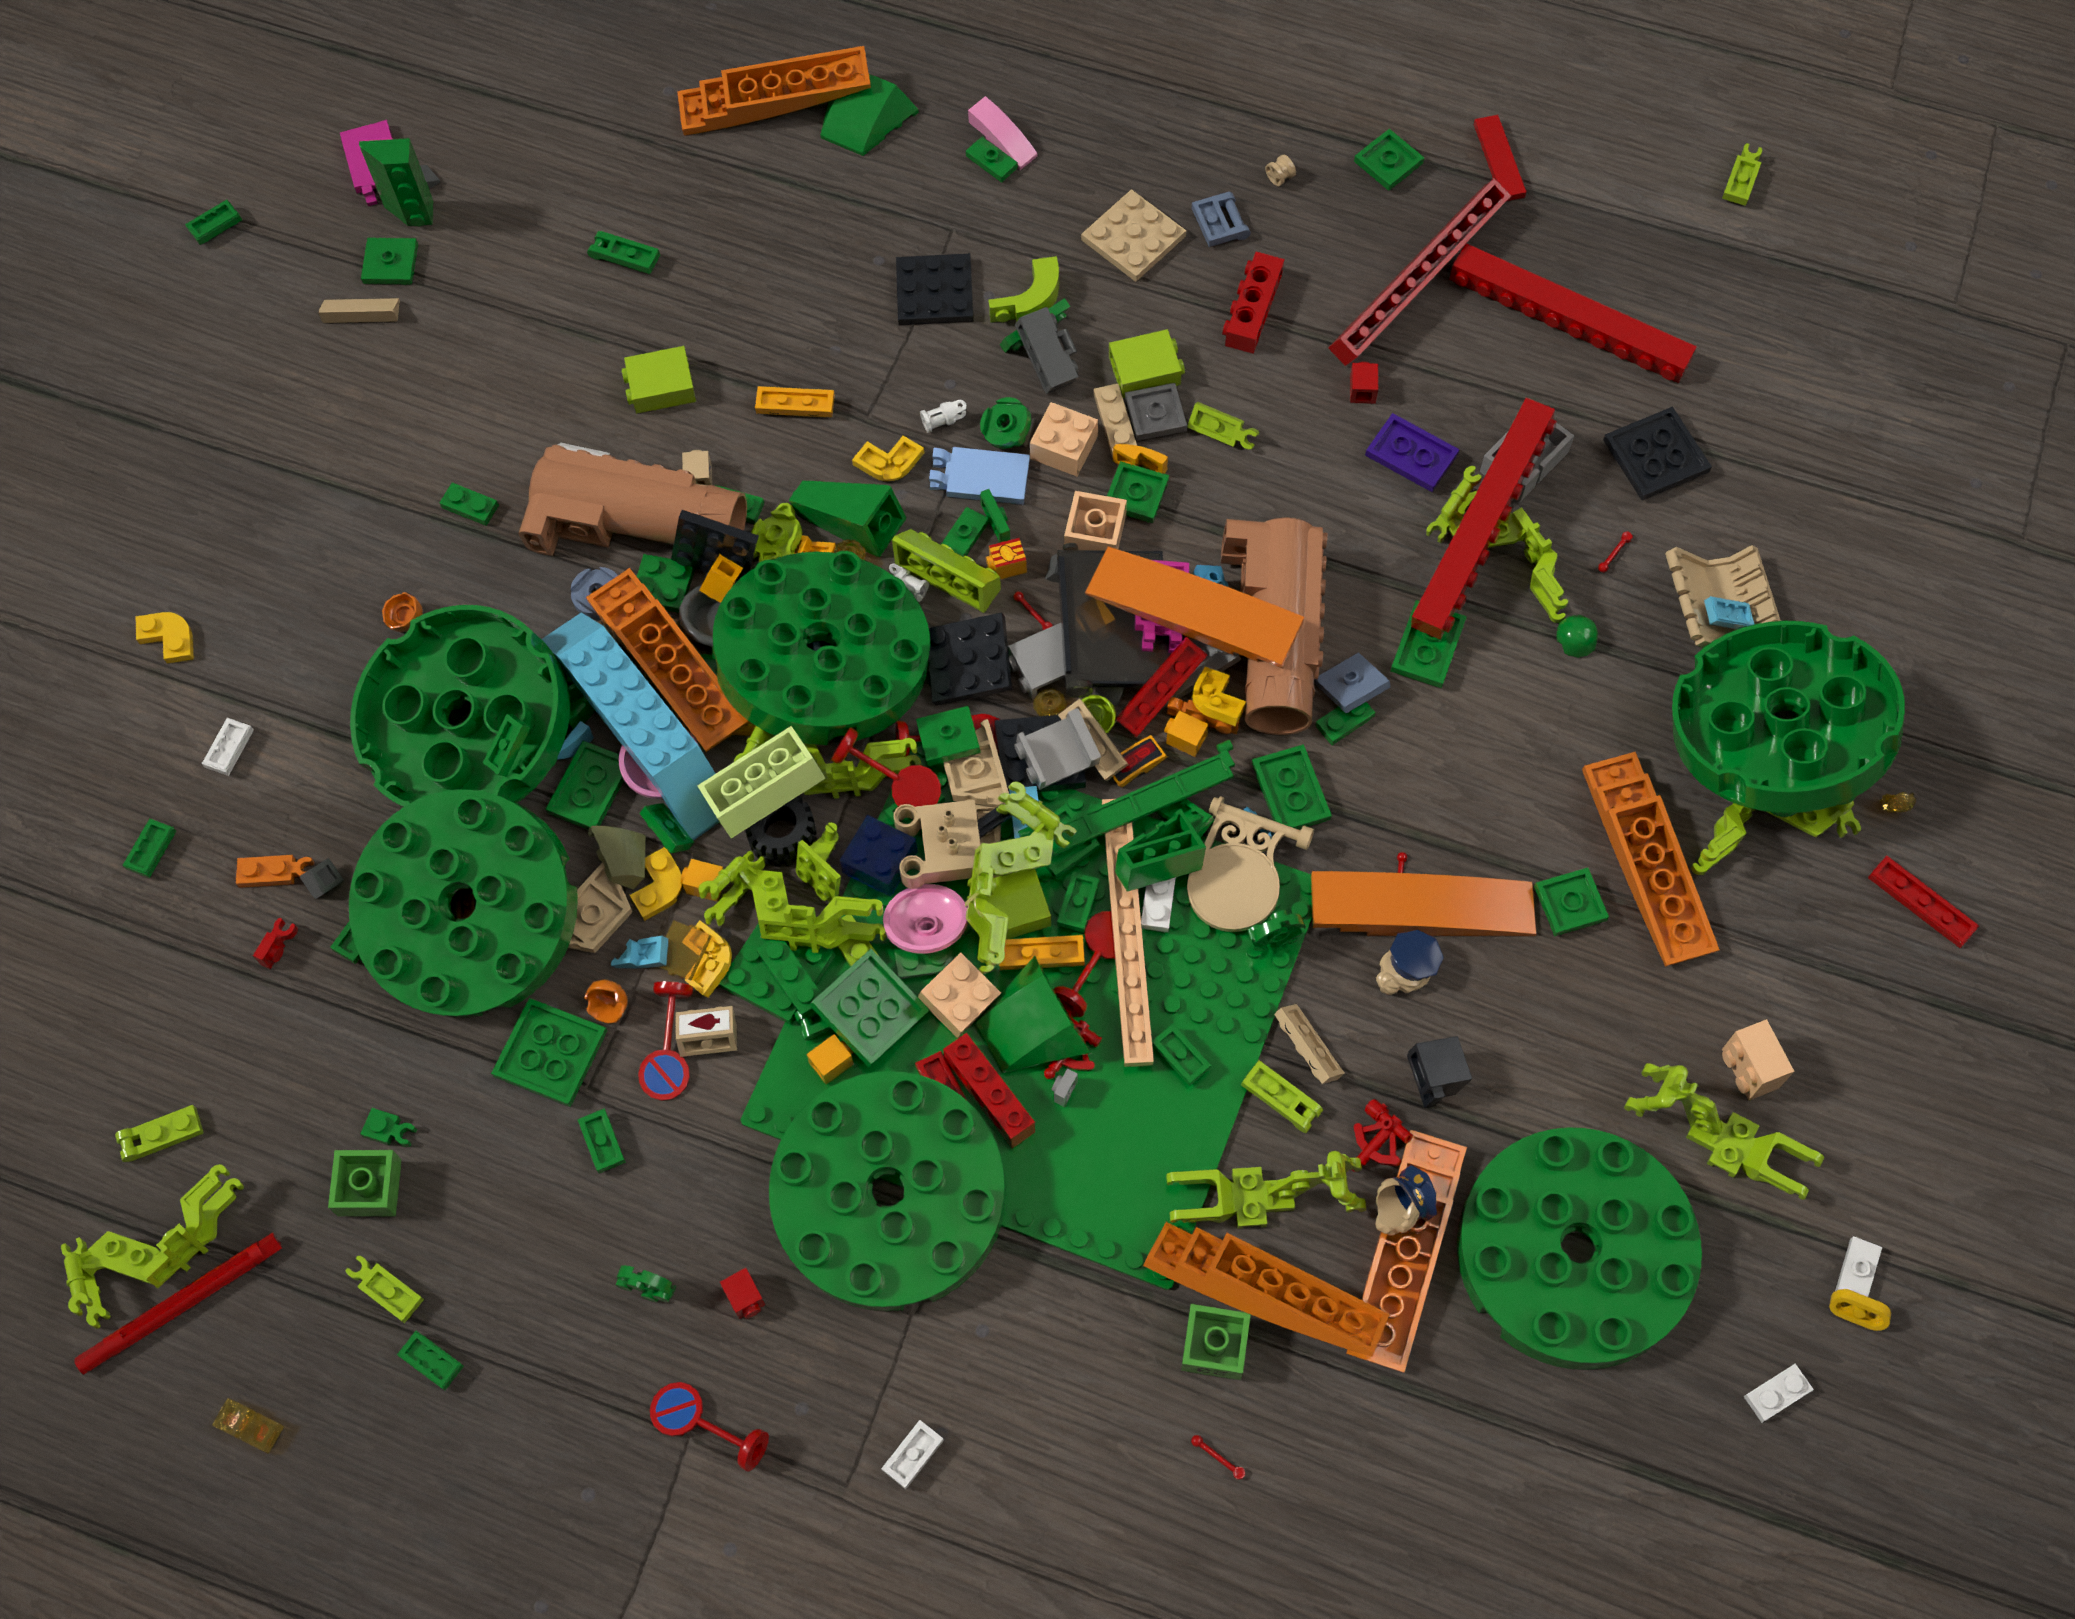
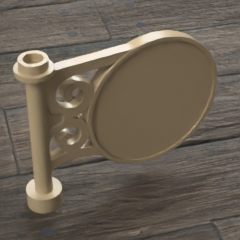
[1187,796,1314,932]

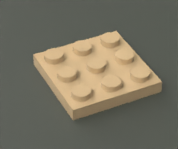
[1081,189,1186,282]

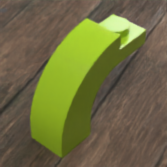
[988,256,1059,322]

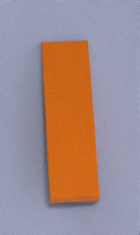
[677,46,871,136]
[1085,546,1304,668]
[586,568,749,752]
[1582,751,1720,967]
[1311,871,1536,936]
[1346,1130,1467,1373]
[1143,1222,1389,1357]

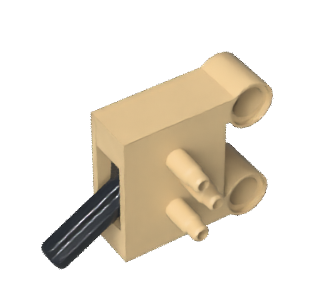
[894,800,1012,889]

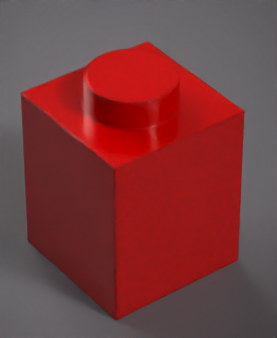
[1350,362,1378,404]
[720,1268,766,1319]

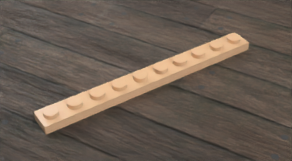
[1102,799,1154,1067]

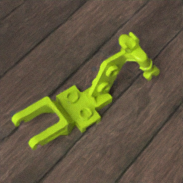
[1426,466,1568,623]
[734,726,922,799]
[965,782,1076,974]
[1691,801,1861,875]
[698,851,887,953]
[1624,1063,1824,1200]
[1166,1151,1367,1229]
[61,1164,244,1329]

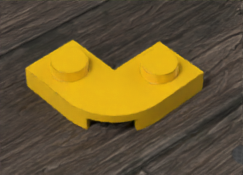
[852,436,925,481]
[135,612,194,664]
[1192,667,1246,726]
[630,847,682,921]
[683,920,732,998]

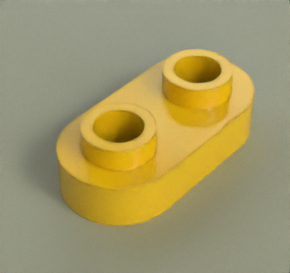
[1829,1289,1891,1331]

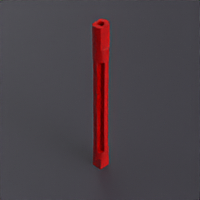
[75,1233,282,1375]

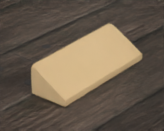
[319,298,400,323]

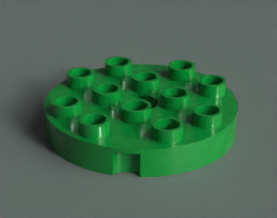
[713,551,930,745]
[350,605,570,808]
[1672,621,1905,817]
[349,789,578,1017]
[769,1071,1007,1311]
[1457,1127,1702,1370]

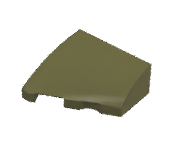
[588,826,646,890]

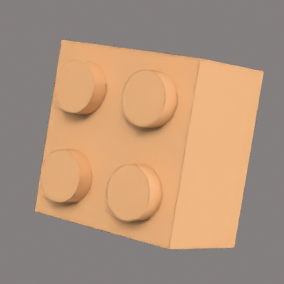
[1030,402,1098,476]
[1064,491,1127,553]
[918,953,1001,1038]
[1722,1019,1794,1100]

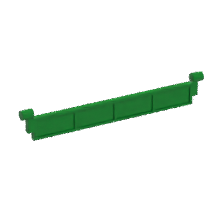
[1018,740,1235,857]

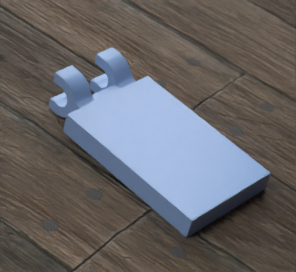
[929,447,1030,505]

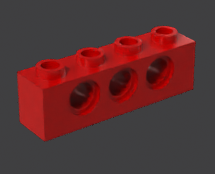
[1222,252,1285,354]
[943,1033,1035,1148]

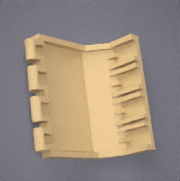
[1665,545,1781,648]

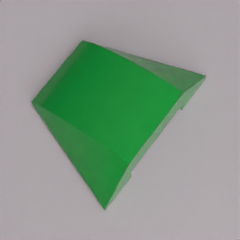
[820,74,919,156]
[976,956,1091,1073]

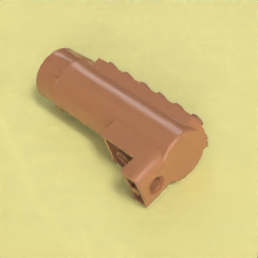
[518,445,747,556]
[1221,517,1327,735]

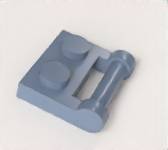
[1192,192,1251,247]

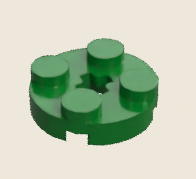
[980,397,1031,449]
[1247,910,1306,951]
[615,1265,676,1303]

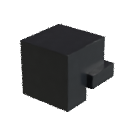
[1407,1036,1472,1108]

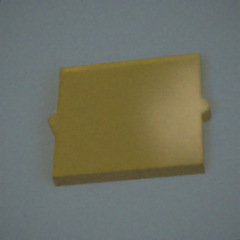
[659,920,712,981]

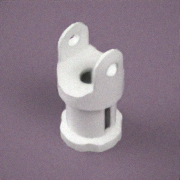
[920,400,966,433]
[889,563,929,602]

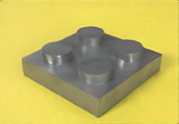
[1125,383,1187,441]

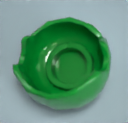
[1556,614,1598,658]

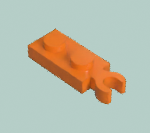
[1167,697,1241,734]
[236,855,315,888]

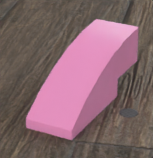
[968,96,1037,170]

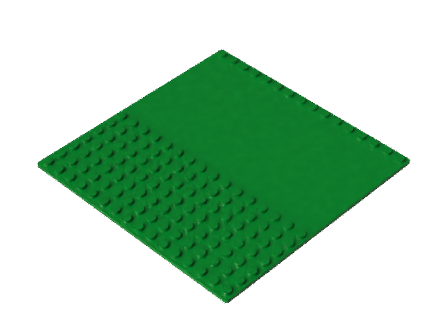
[741,742,1312,1290]

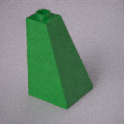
[789,480,907,558]

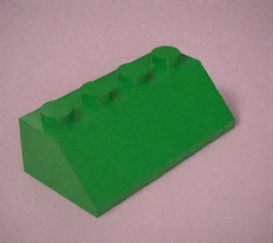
[359,138,433,227]

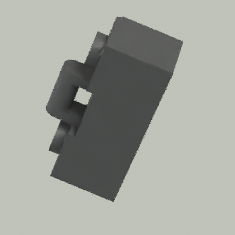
[1015,307,1079,394]

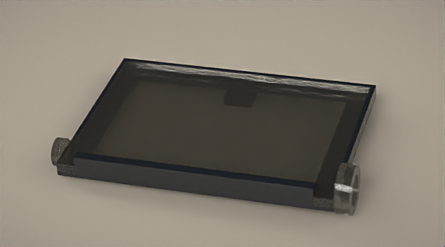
[1057,543,1171,698]

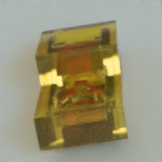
[212,1398,284,1454]

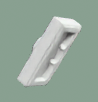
[202,718,254,776]
[1835,1236,1882,1297]

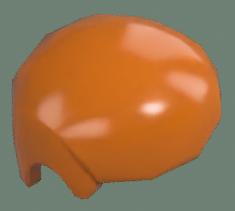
[382,592,423,633]
[584,979,628,1024]

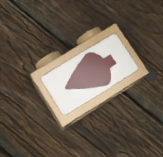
[676,1006,737,1057]

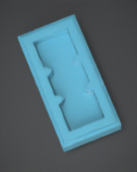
[1704,596,1754,629]

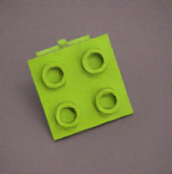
[796,822,841,903]

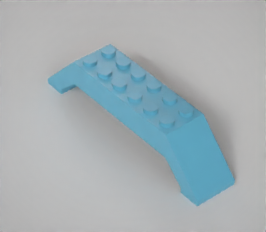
[542,612,720,841]

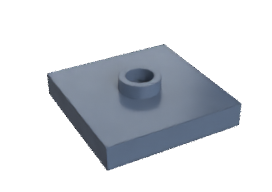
[1315,652,1390,713]

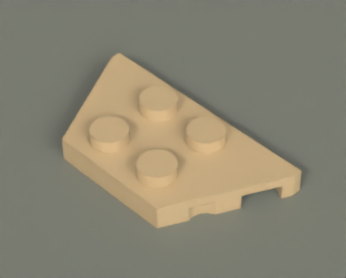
[943,719,1009,807]
[568,862,632,953]

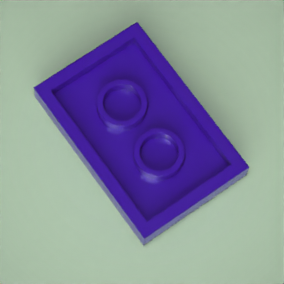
[1365,413,1460,492]

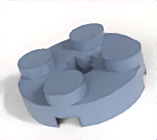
[571,567,618,620]

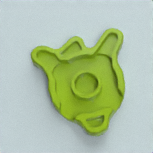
[751,503,802,562]

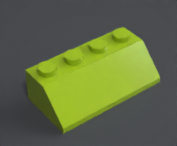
[892,529,1001,613]

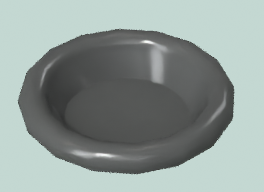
[679,585,721,647]

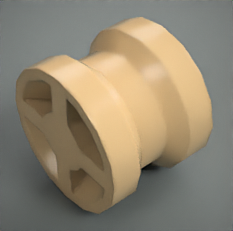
[1265,155,1296,186]

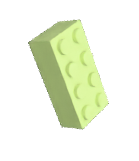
[697,726,825,838]

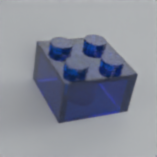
[840,815,918,897]

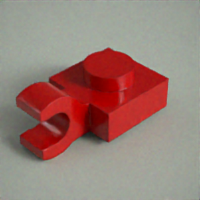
[253,918,298,970]

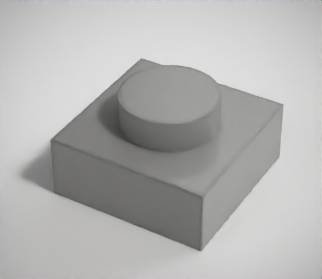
[1052,1069,1078,1107]

